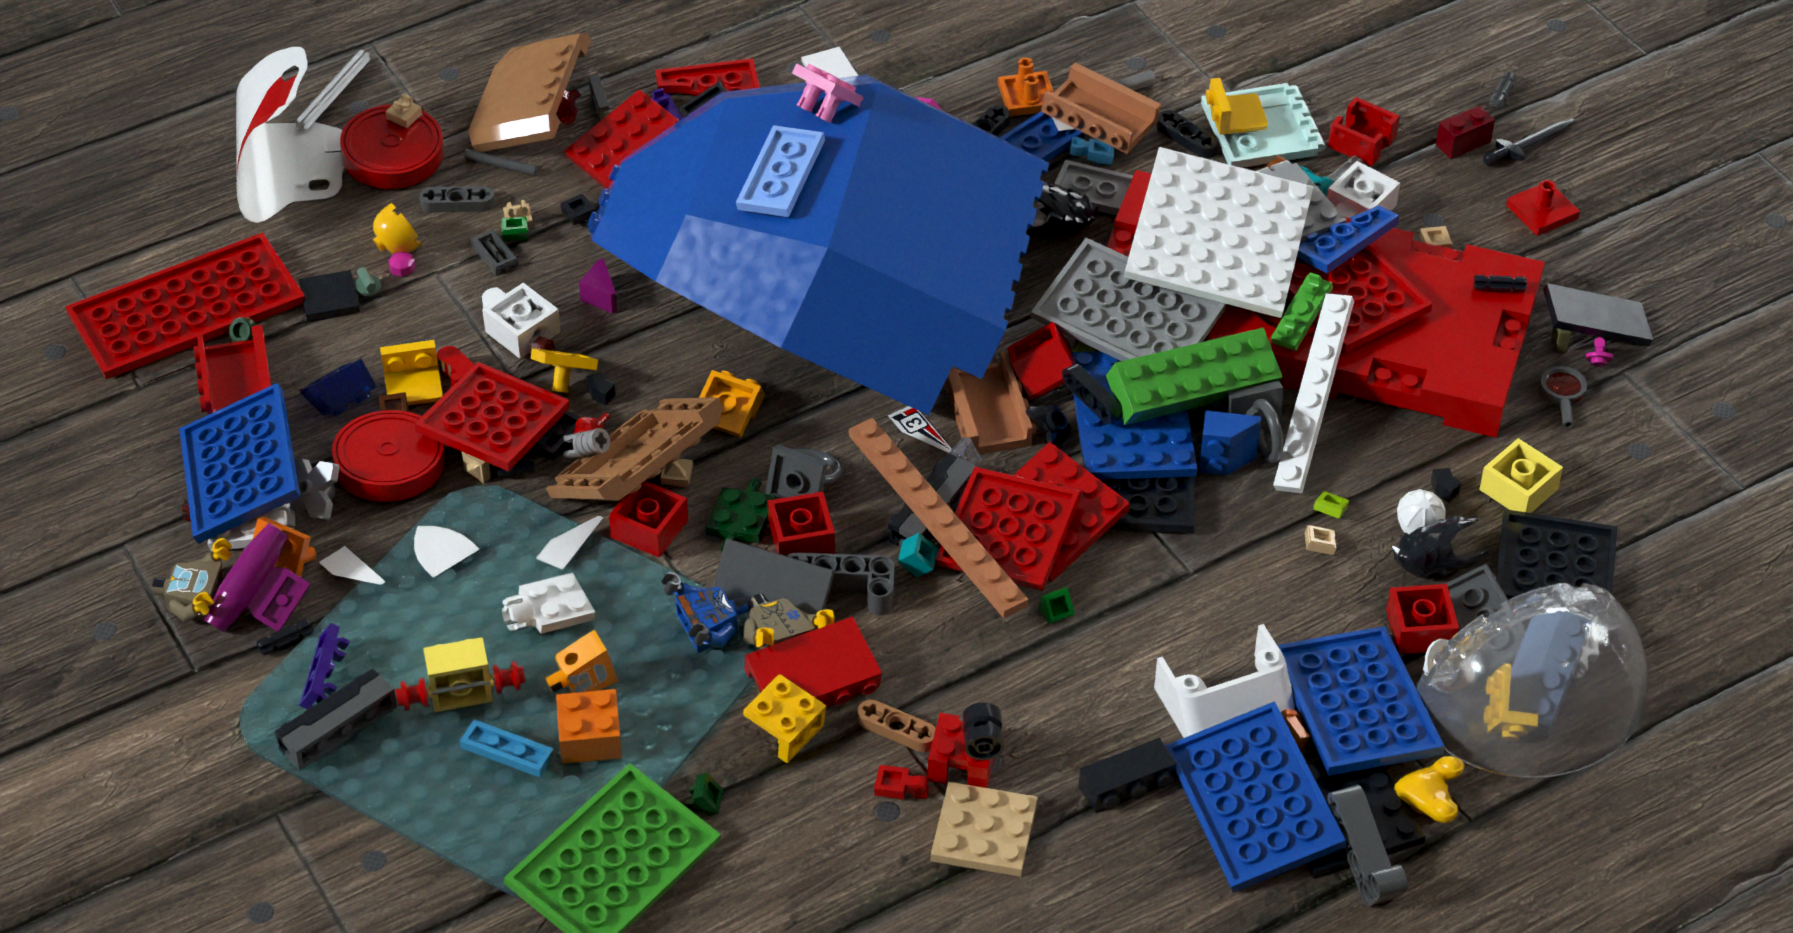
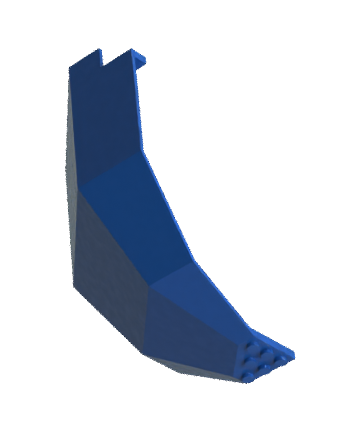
[587,75,1049,415]

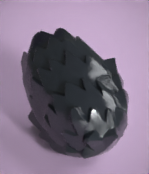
[1027,180,1099,235]
[1391,516,1488,578]

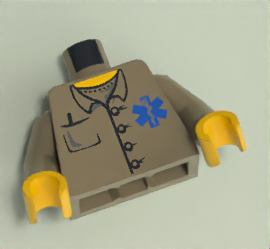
[744,593,835,651]

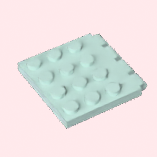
[1201,83,1326,168]

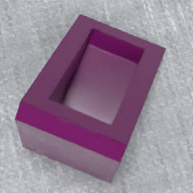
[579,258,618,314]

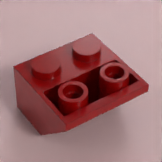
[1007,321,1075,401]

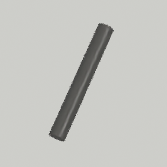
[464,149,538,176]

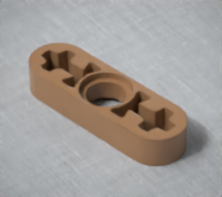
[858,700,936,752]

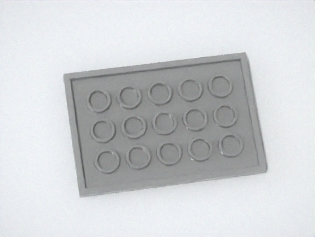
[1031,238,1226,361]

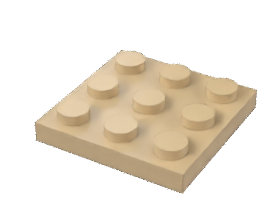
[931,782,1038,877]

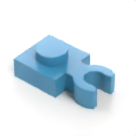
[1069,137,1114,165]

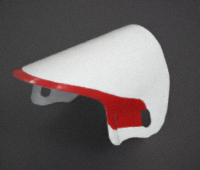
[236,47,345,223]

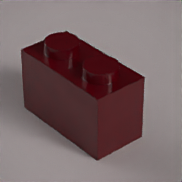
[1436,105,1495,159]

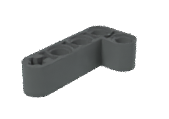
[787,553,894,616]
[1327,785,1408,907]

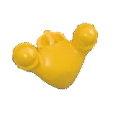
[1394,756,1465,824]

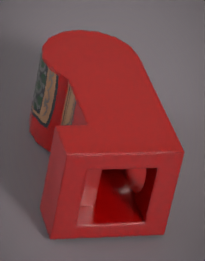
[437,346,474,386]

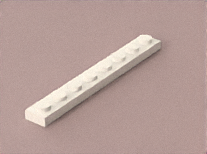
[1273,294,1354,493]

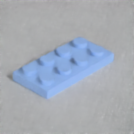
[736,125,825,217]

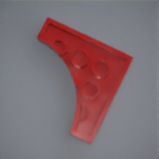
[655,58,760,96]

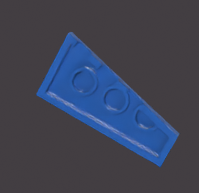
[1297,205,1399,274]

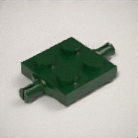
[705,478,776,552]

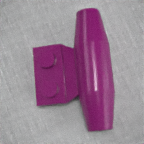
[204,523,312,632]

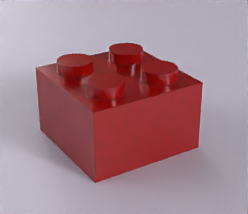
[609,481,689,558]
[768,491,835,556]
[1386,584,1459,654]

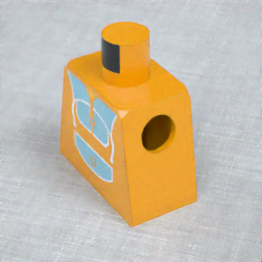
[545,630,619,693]

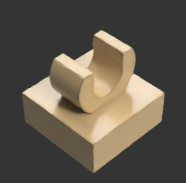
[386,93,422,128]
[503,200,533,229]

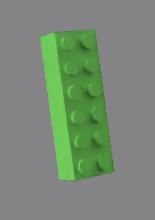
[1106,328,1283,425]

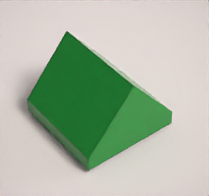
[501,216,529,242]
[1038,587,1075,624]

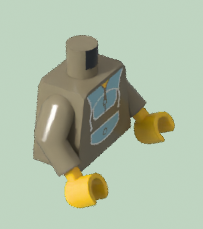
[152,538,232,622]

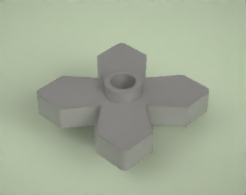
[289,458,340,520]

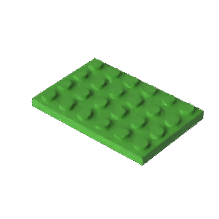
[504,763,721,933]

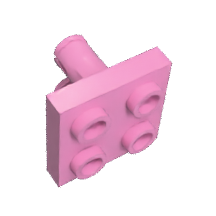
[792,64,864,123]

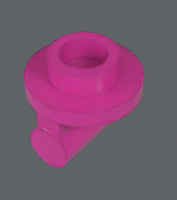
[1586,337,1613,367]

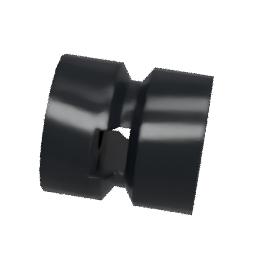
[963,702,1004,760]

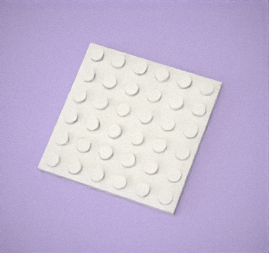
[1123,147,1314,318]

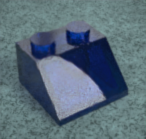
[299,359,377,417]

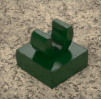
[686,772,723,816]

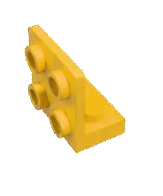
[380,340,443,406]
[743,675,826,763]

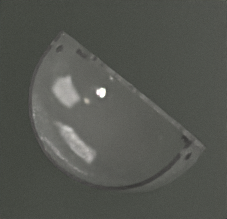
[1416,583,1648,778]

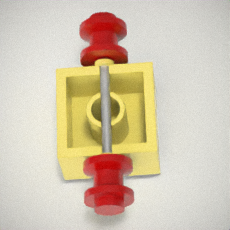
[395,637,526,712]

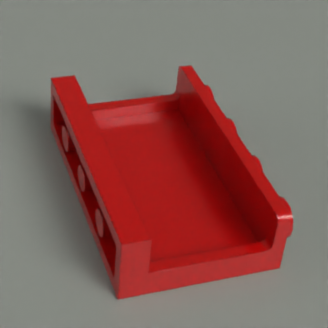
[193,325,272,415]
[744,616,882,707]

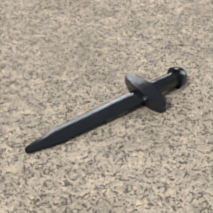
[1483,119,1574,166]

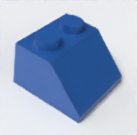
[1199,411,1261,475]

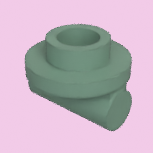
[354,267,381,296]

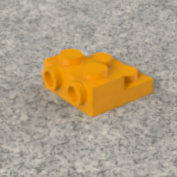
[699,370,765,438]

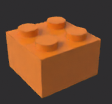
[556,689,622,764]

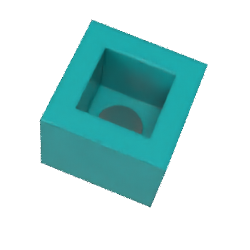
[898,532,938,578]

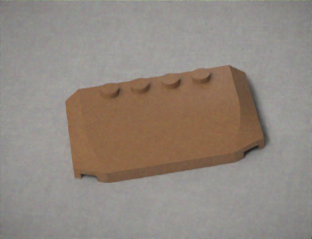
[468,33,591,152]
[546,397,723,501]

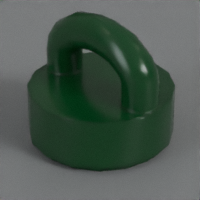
[229,317,256,342]

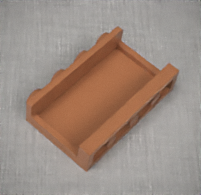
[1041,62,1161,154]
[944,351,1036,456]

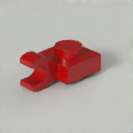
[874,765,929,799]

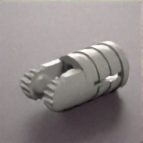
[564,428,610,460]

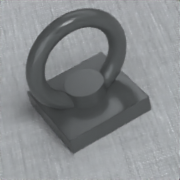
[1227,381,1283,464]
[765,444,844,499]

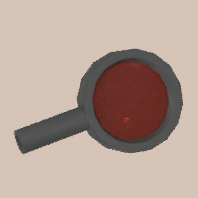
[1539,366,1587,429]

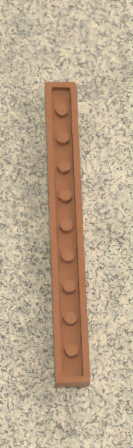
[849,418,1028,618]

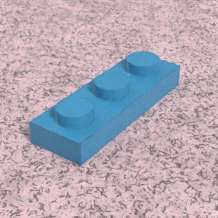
[460,719,555,777]

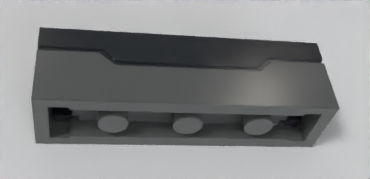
[888,453,977,547]
[275,668,397,771]

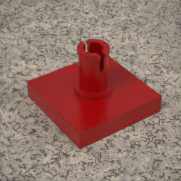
[1506,180,1580,236]

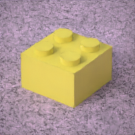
[1479,438,1563,513]

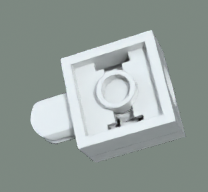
[1327,161,1400,218]
[482,283,561,359]

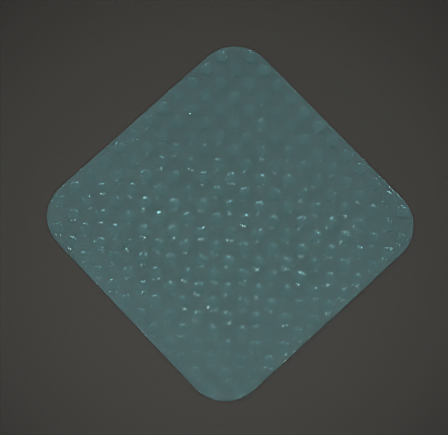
[240,485,756,897]

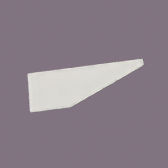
[319,546,385,585]

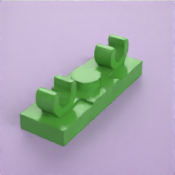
[1271,272,1333,351]

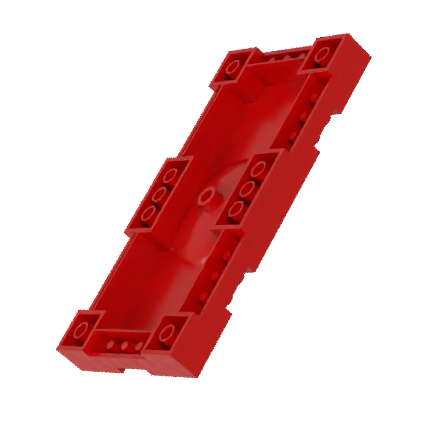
[1106,170,1545,438]

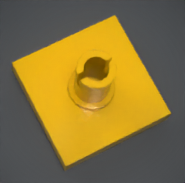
[531,348,598,393]

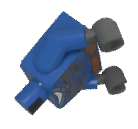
[661,572,749,653]

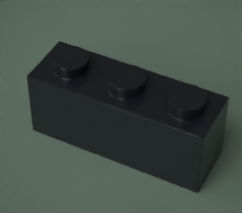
[1079,738,1177,813]

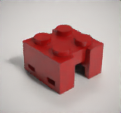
[1328,97,1400,166]
[928,713,994,788]

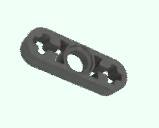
[419,186,495,212]

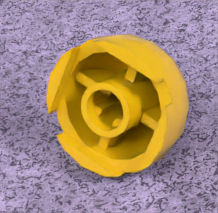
[373,203,422,255]

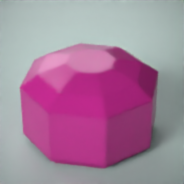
[388,252,416,277]

